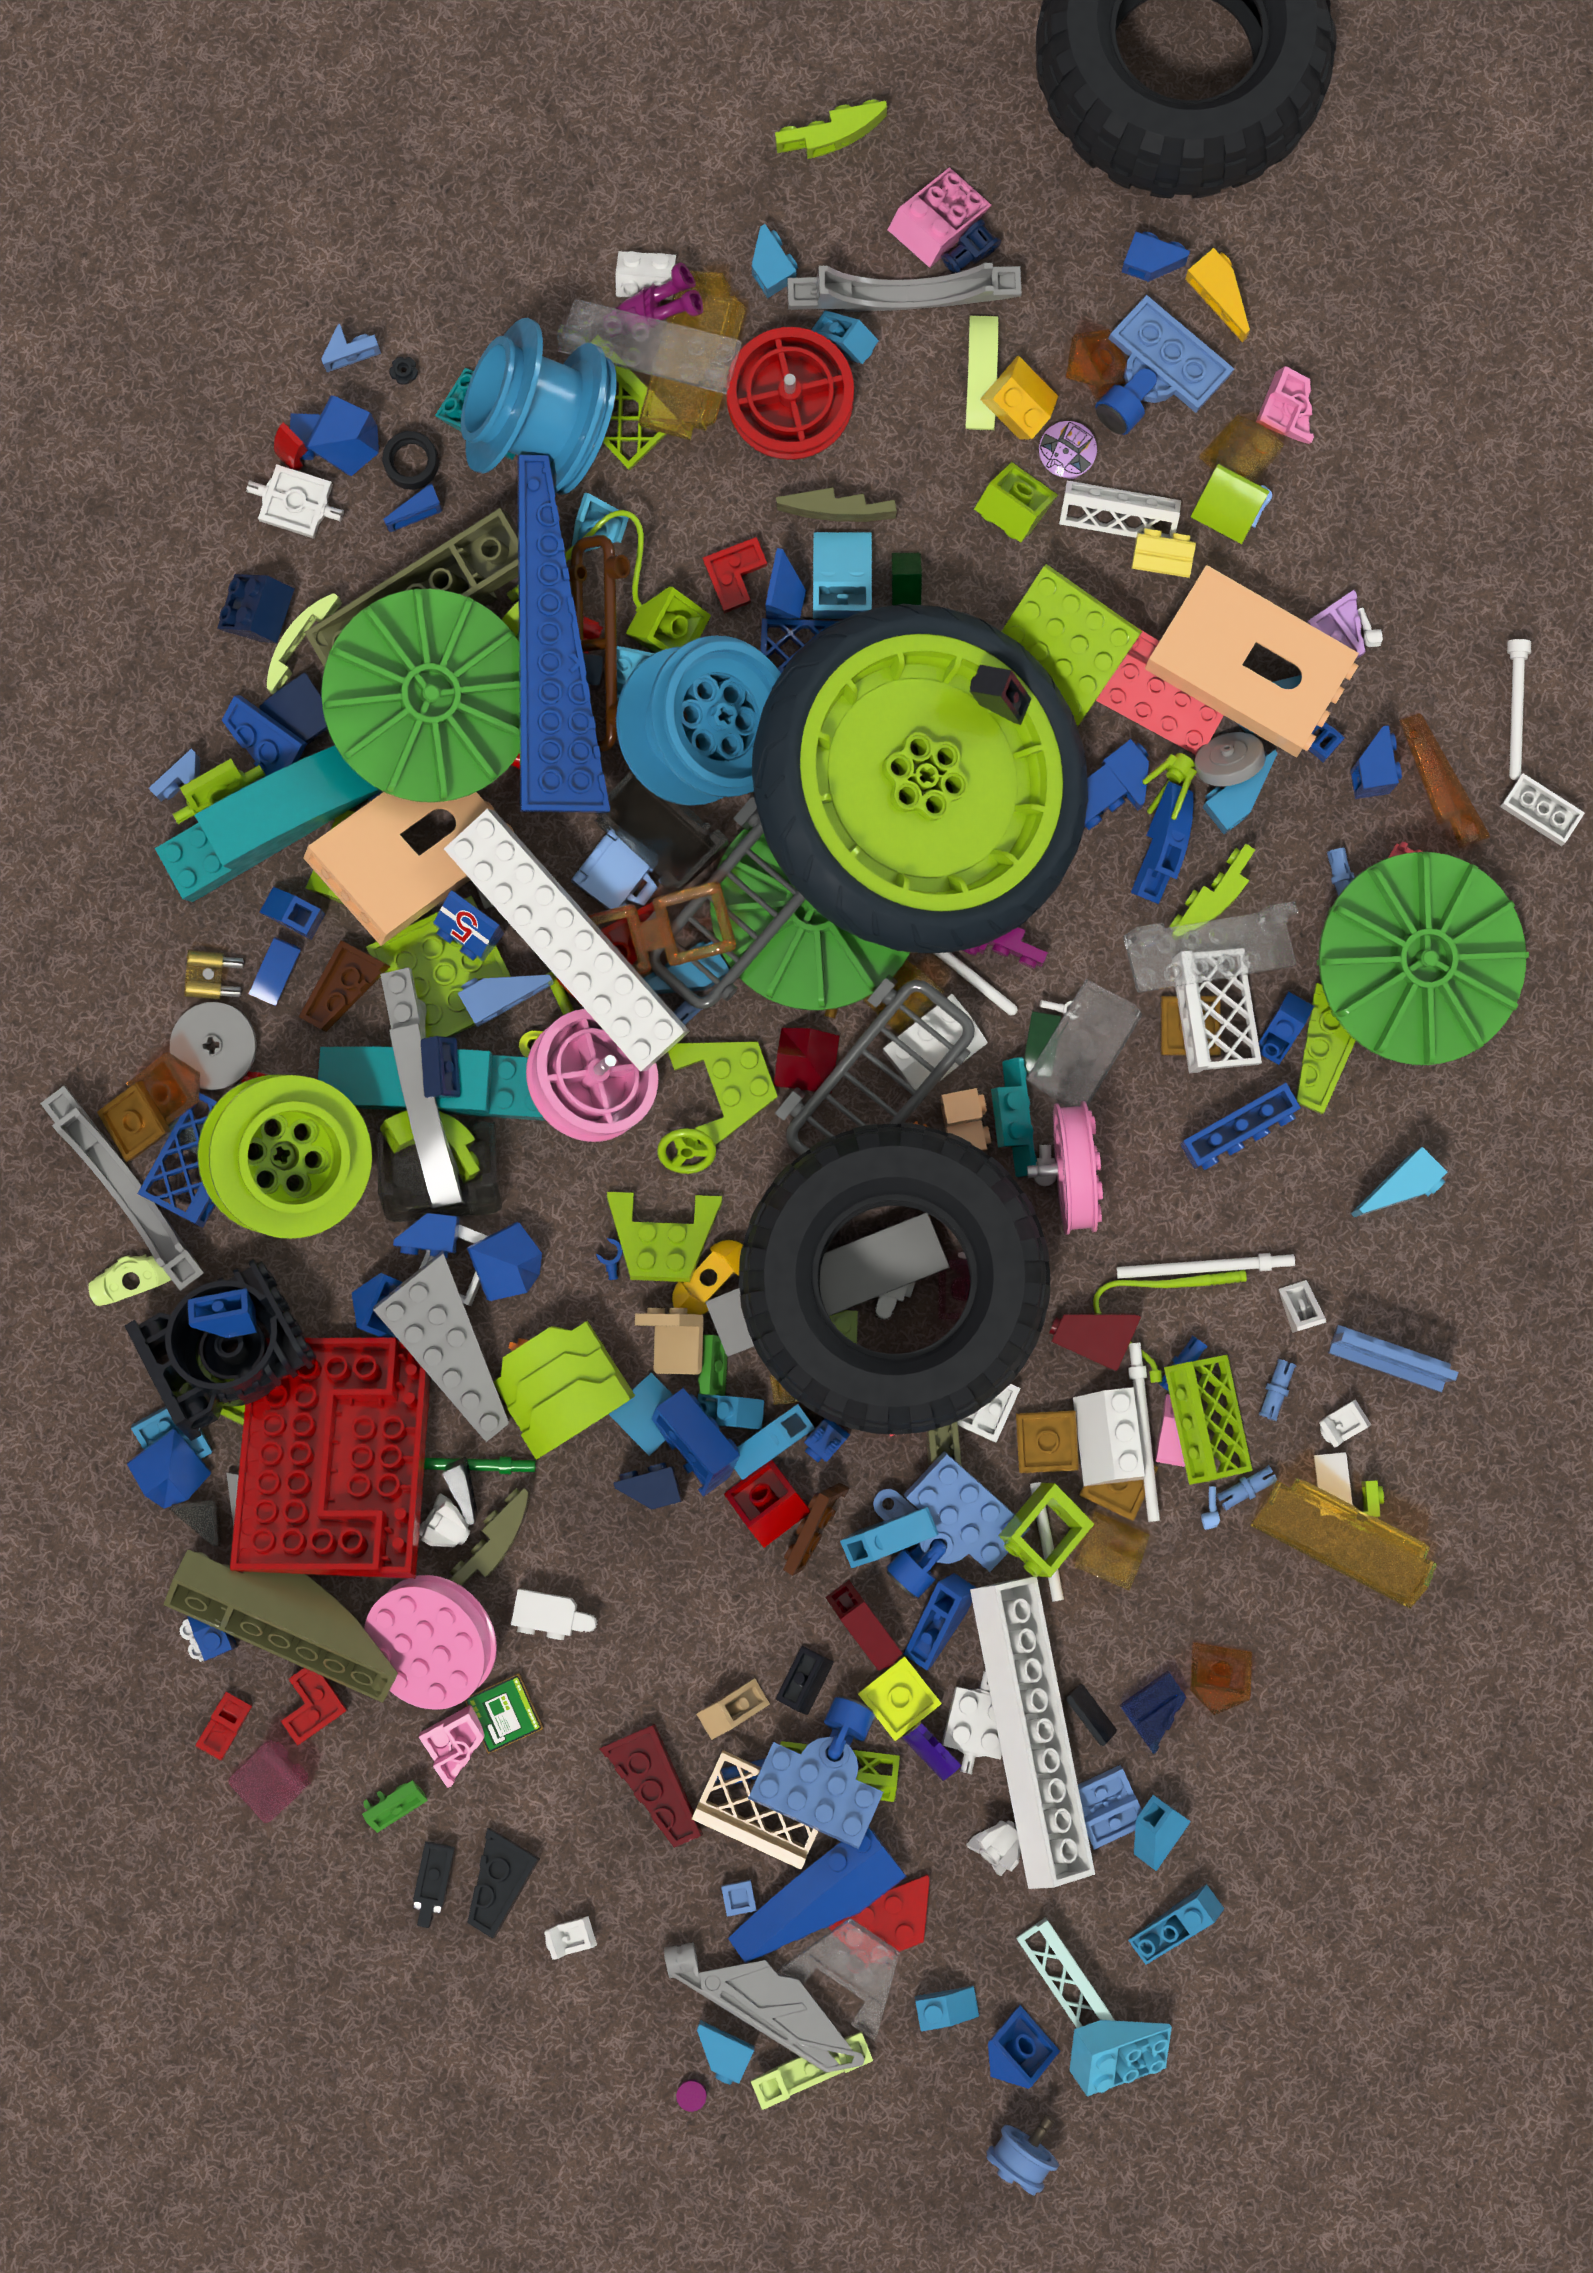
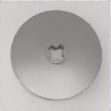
[170,1002,257,1090]

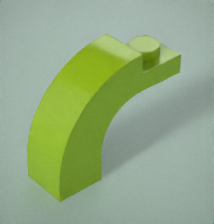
[380,1111,480,1183]

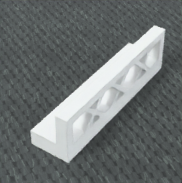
[1059,480,1181,538]

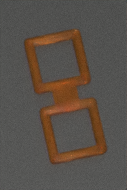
[588,882,736,975]

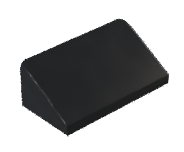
[776,1646,834,1715]
[1065,1684,1117,1746]

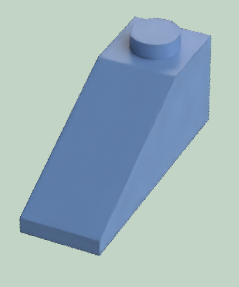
[458,975,554,1027]

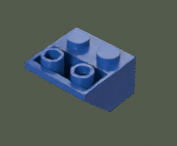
[1350,725,1402,799]

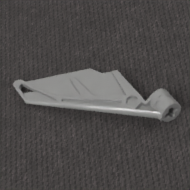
[664,1942,865,2072]

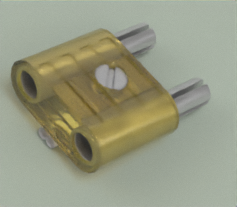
[184,950,244,999]

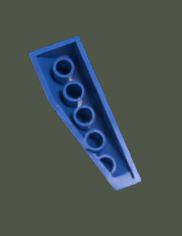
[728,1827,907,1963]

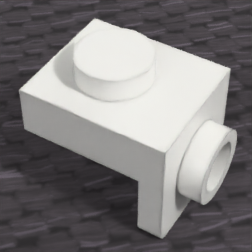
[1319,1399,1371,1447]
[544,1916,597,1960]

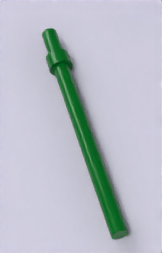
[424,1456,536,1475]

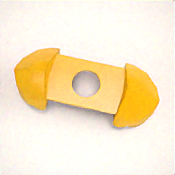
[672,1240,743,1315]

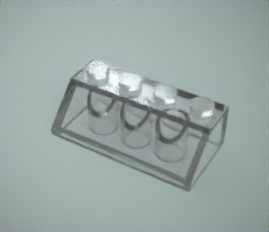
[1026,979,1142,1107]

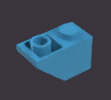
[752,224,798,298]
[698,1394,764,1430]
[1134,1795,1191,1871]

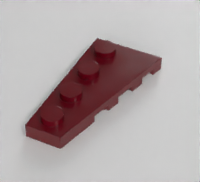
[599,1724,703,1848]

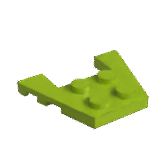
[668,1042,778,1147]
[607,1192,722,1282]

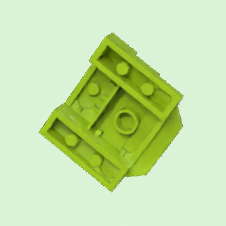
[493,1321,635,1460]

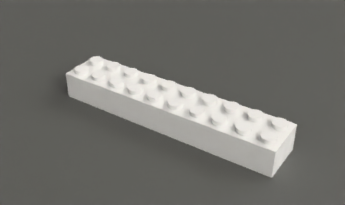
[444,809,690,1072]
[970,1576,1095,1889]

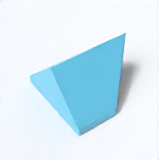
[571,493,629,552]

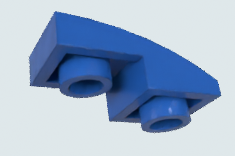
[249,937,302,1006]

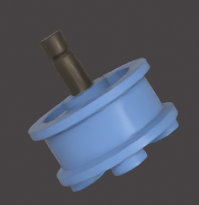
[986,2115,1059,2196]

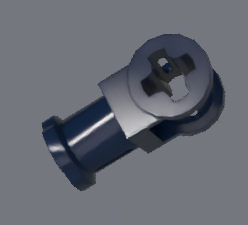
[941,219,1002,274]

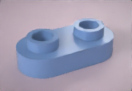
[873,1489,917,1521]

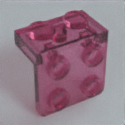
[229,1740,311,1823]

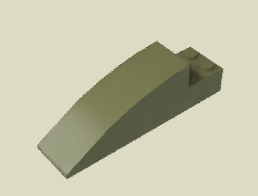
[304,508,518,668]
[163,1550,398,1703]

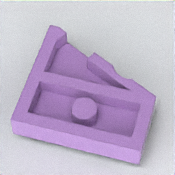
[1307,590,1365,660]

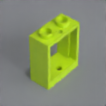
[998,1483,1094,1578]

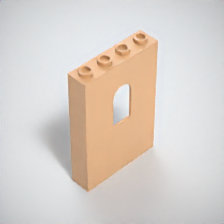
[1145,565,1359,758]
[304,792,514,946]

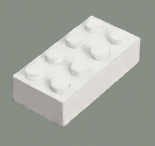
[1500,773,1585,846]

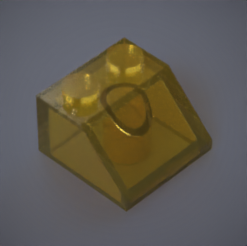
[1199,415,1284,482]
[1072,1511,1150,1591]

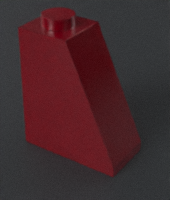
[1049,1313,1142,1371]
[825,1580,903,1671]

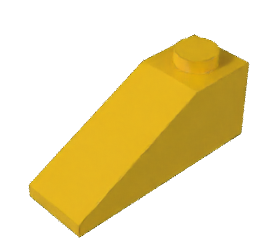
[1185,248,1250,342]

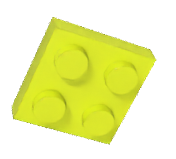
[858,1656,942,1741]

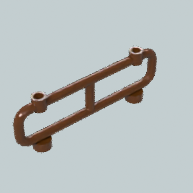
[567,535,631,753]

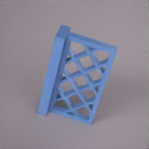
[1328,1325,1458,1392]

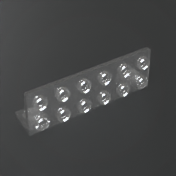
[557,299,742,394]
[1123,901,1298,993]

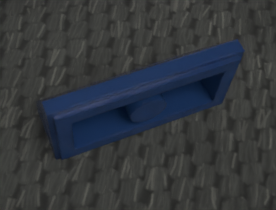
[420,1036,460,1098]

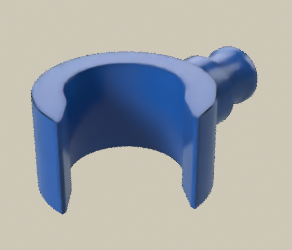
[596,1238,623,1280]

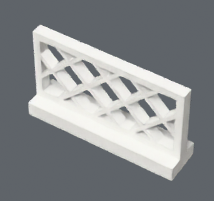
[1171,949,1262,1073]

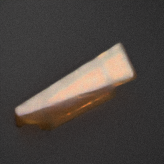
[1400,714,1490,849]

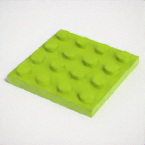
[1001,564,1142,727]
[366,896,511,1038]

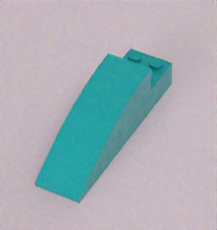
[155,745,381,902]
[318,1046,546,1121]

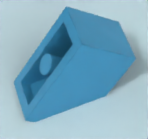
[811,310,879,364]
[915,1986,979,2032]
[697,2020,755,2085]

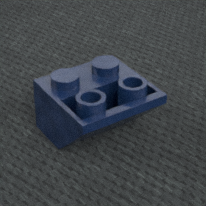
[217,574,295,643]
[614,1462,683,1509]

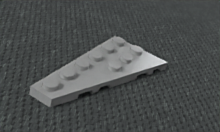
[373,1251,509,1442]

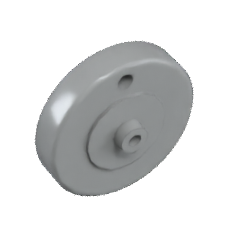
[1194,732,1266,786]

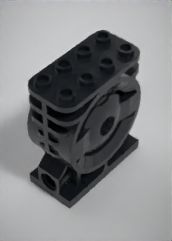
[124,1258,316,1441]

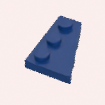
[222,695,307,776]

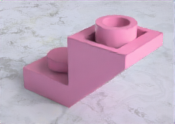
[1156,1394,1185,1467]

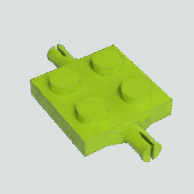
[172,759,265,824]

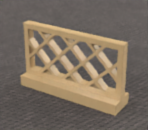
[692,1750,818,1869]

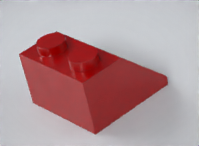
[724,1460,810,1548]

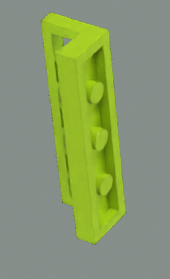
[781,1741,900,1802]

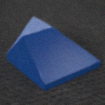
[305,395,379,476]
[765,548,806,619]
[467,1222,542,1301]
[352,1273,403,1341]
[127,1427,211,1509]
[988,2005,1060,2089]

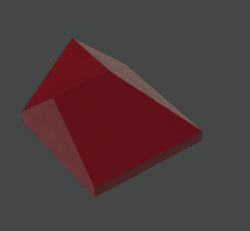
[774,1028,840,1094]

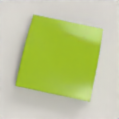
[1191,464,1270,544]

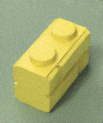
[1131,528,1196,578]

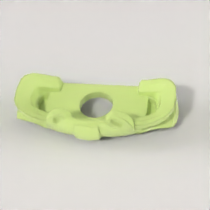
[88,1254,171,1306]

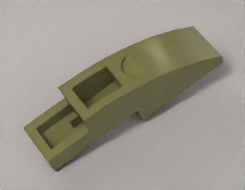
[449,1488,531,1586]

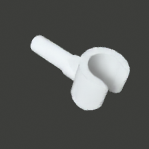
[1358,608,1383,647]
[1040,1000,1080,1020]

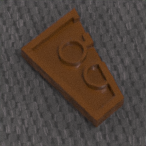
[299,940,391,1032]
[783,1483,850,1576]

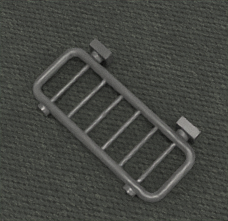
[637,796,805,1009]
[775,974,975,1156]

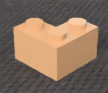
[940,1088,991,1152]

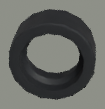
[382,431,439,490]

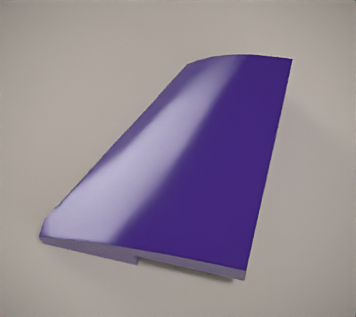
[901,1722,962,1781]

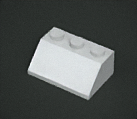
[883,994,988,1090]
[1073,1387,1145,1486]

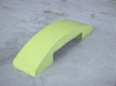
[966,315,998,430]
[267,593,342,695]
[751,2032,873,2110]

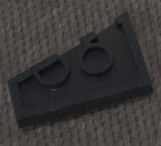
[467,1828,540,1938]

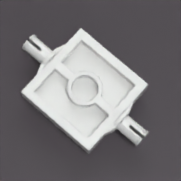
[246,464,344,539]
[942,1671,1002,1774]

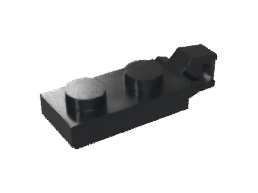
[413,1841,455,1928]

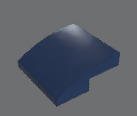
[259,672,327,745]

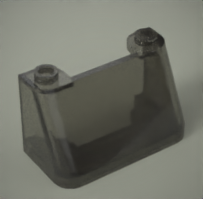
[594,771,728,893]
[377,1121,502,1222]

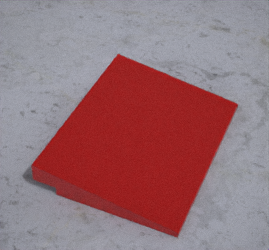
[230,1337,431,1579]

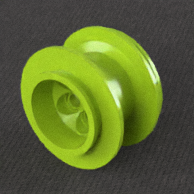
[197,1074,372,1239]

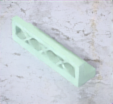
[1016,1917,1115,2028]

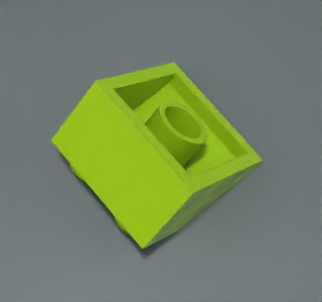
[974,462,1058,542]

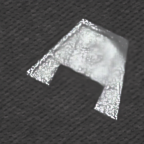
[776,1918,900,2041]

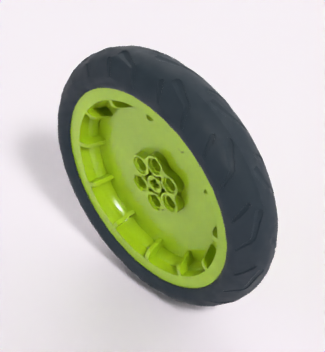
[752,604,1088,953]

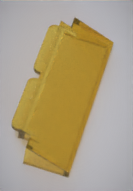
[638,271,746,440]
[1251,1478,1437,1609]

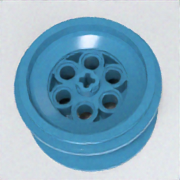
[461,318,616,495]
[616,635,781,806]

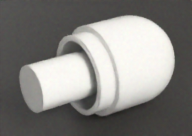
[1034,1145,1057,1186]

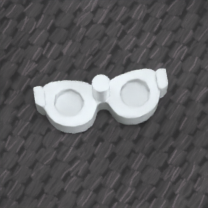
[180,1618,204,1662]

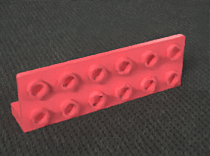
[1096,653,1224,755]

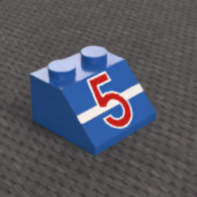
[433,890,504,962]

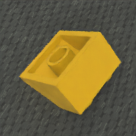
[980,356,1058,439]

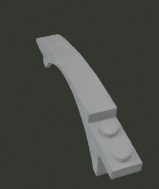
[787,263,1022,312]
[380,967,463,1208]
[40,1086,204,1291]

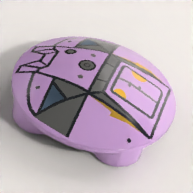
[1039,421,1097,479]

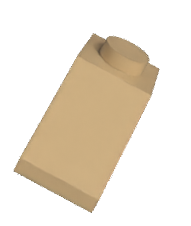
[697,1678,770,1740]

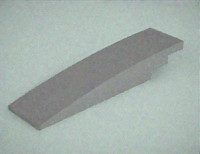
[706,1213,950,1357]

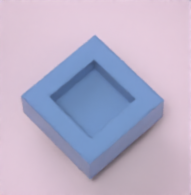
[721,1879,757,1917]

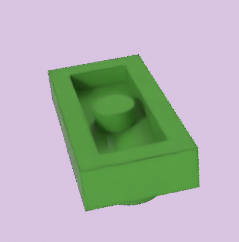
[698,1335,727,1396]
[362,1780,428,1833]

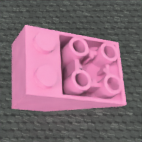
[887,167,991,268]

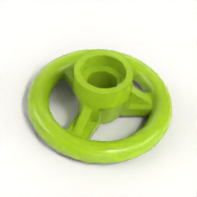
[657,1128,716,1174]

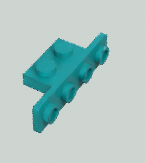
[991,1057,1037,1177]

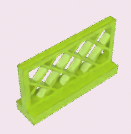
[591,336,681,470]
[1164,1355,1252,1485]

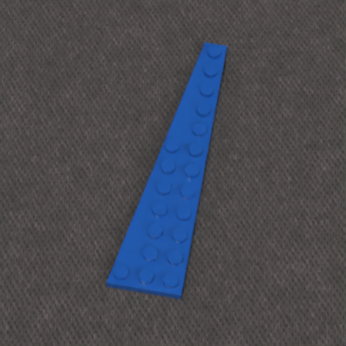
[517,455,610,813]

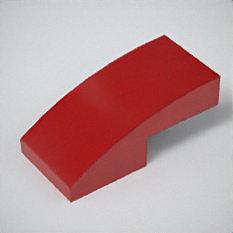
[274,422,308,471]
[195,1692,252,1762]

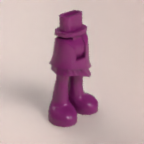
[603,262,703,338]

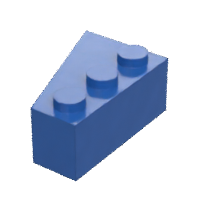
[652,1388,740,1497]

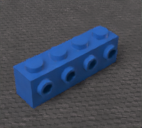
[1180,1083,1301,1170]

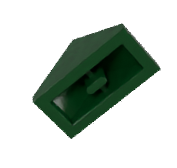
[891,553,922,605]

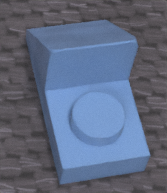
[321,324,381,372]
[149,749,200,802]

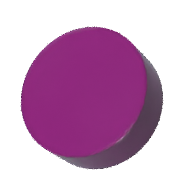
[676,2079,707,2112]

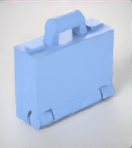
[571,824,659,916]

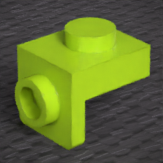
[1346,1480,1384,1524]

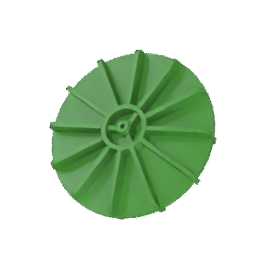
[321,589,520,803]
[710,827,911,1011]
[1317,852,1529,1065]

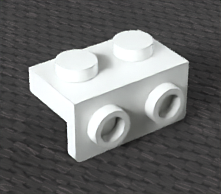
[615,251,676,300]

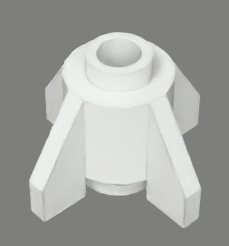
[419,1493,470,1548]
[966,1820,1021,1876]

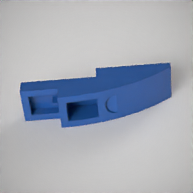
[1131,781,1193,904]

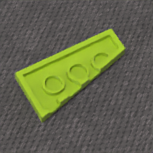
[1296,983,1356,1114]

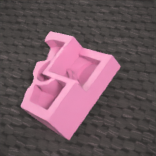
[1255,366,1314,444]
[419,1705,485,1788]

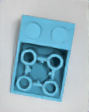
[813,532,872,619]
[1069,2020,1172,2096]

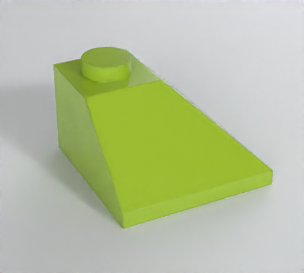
[626,586,711,653]

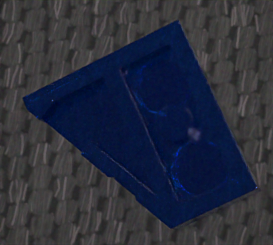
[1119,1671,1186,1754]

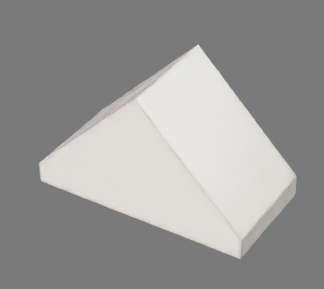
[1279,1280,1326,1333]

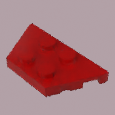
[828,1874,930,1964]

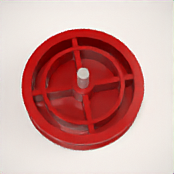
[726,327,854,460]

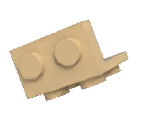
[635,1308,703,1374]

